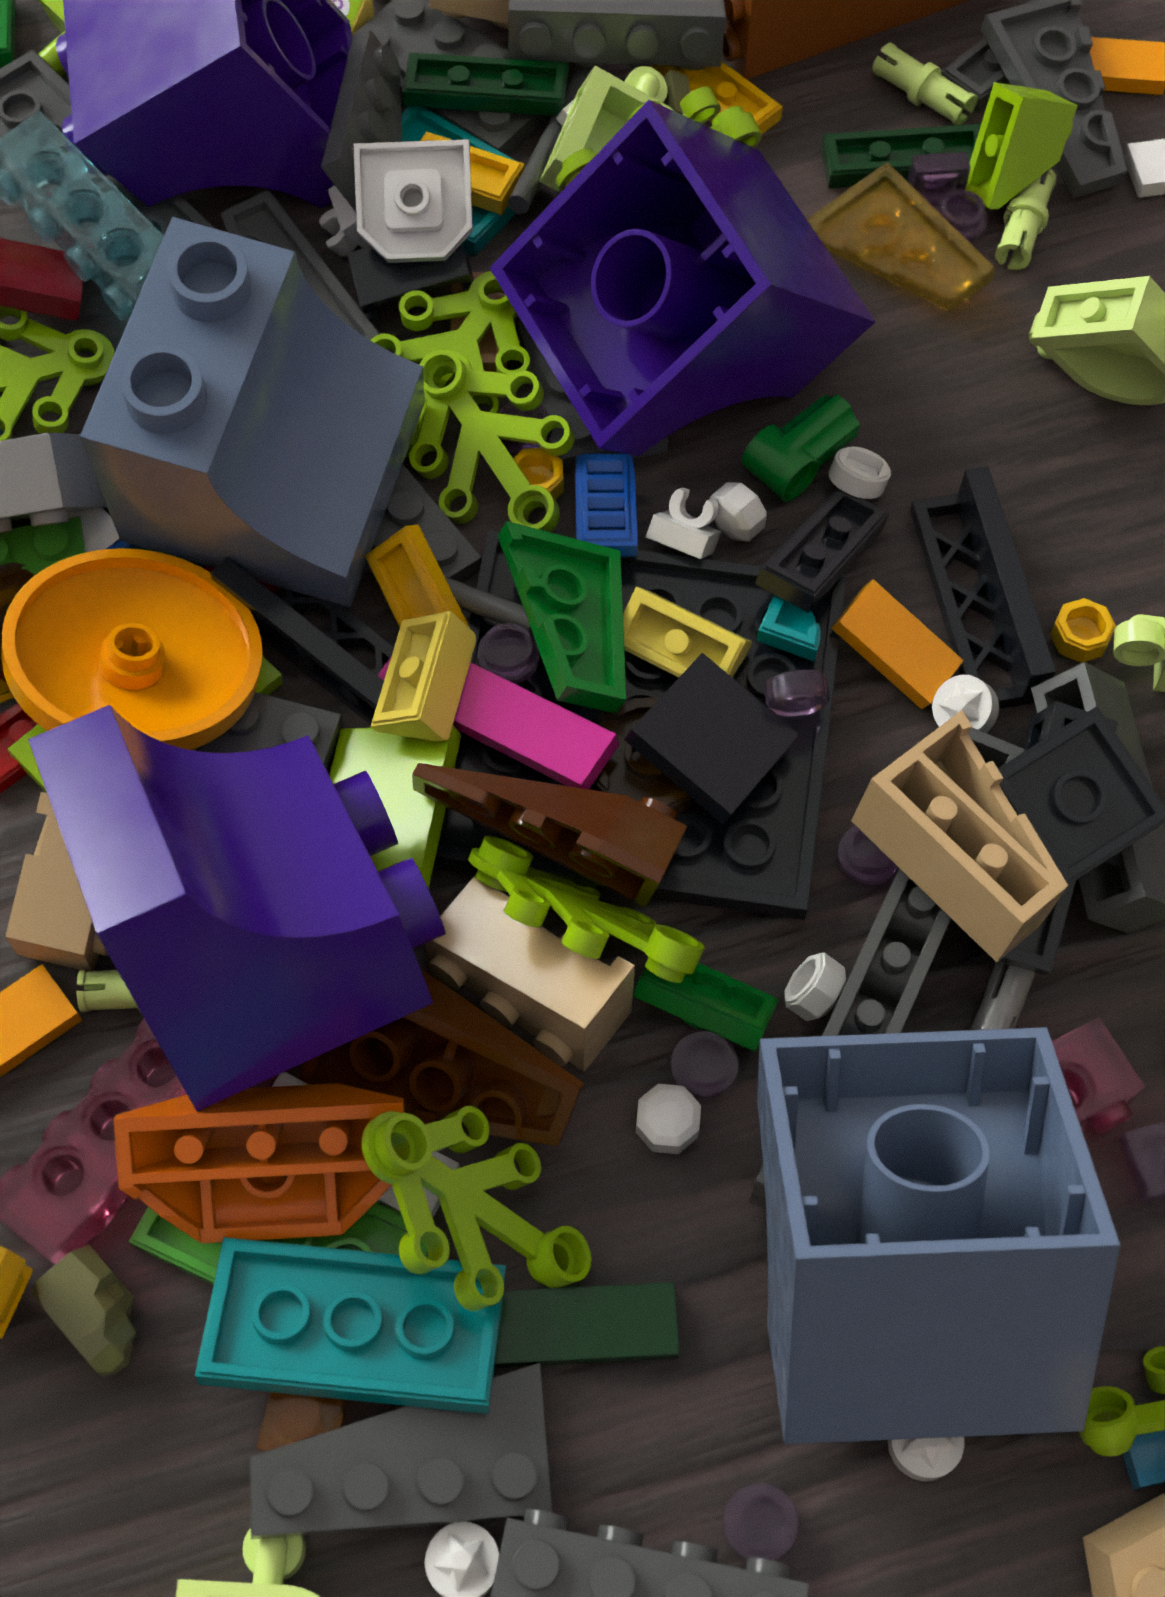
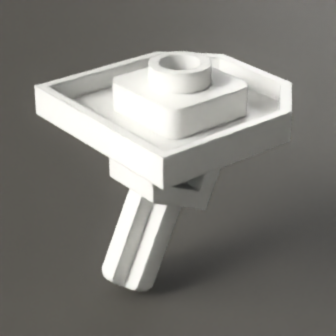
[353,139,473,263]

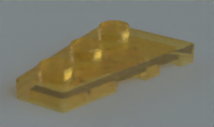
[807,162,995,311]

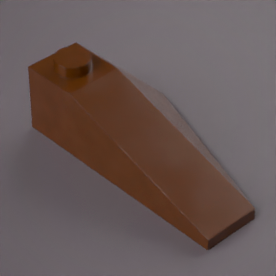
[412,763,687,908]
[298,969,584,1146]

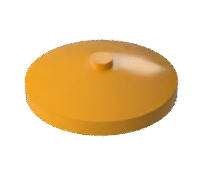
[1,548,263,750]

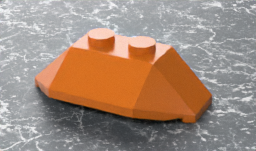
[113,1083,405,1244]

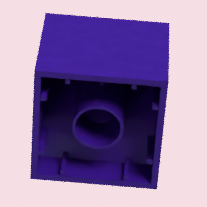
[56,0,352,208]
[490,99,876,456]
[28,705,446,1112]

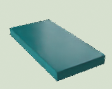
[195,1238,506,1414]

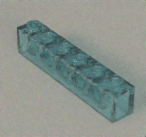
[0,110,164,320]

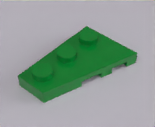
[498,521,626,714]

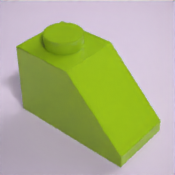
[961,82,1078,210]

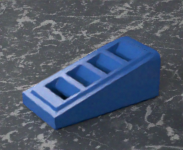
[575,454,638,557]

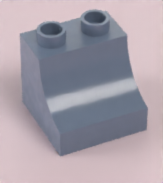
[80,217,425,608]
[757,1027,1120,1444]

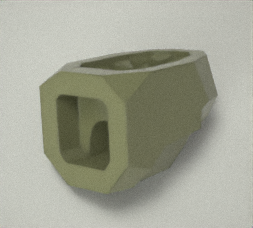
[32,1244,136,1377]

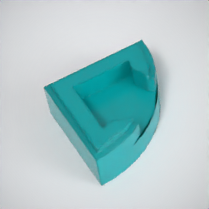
[757,595,821,662]

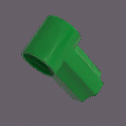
[741,394,860,502]

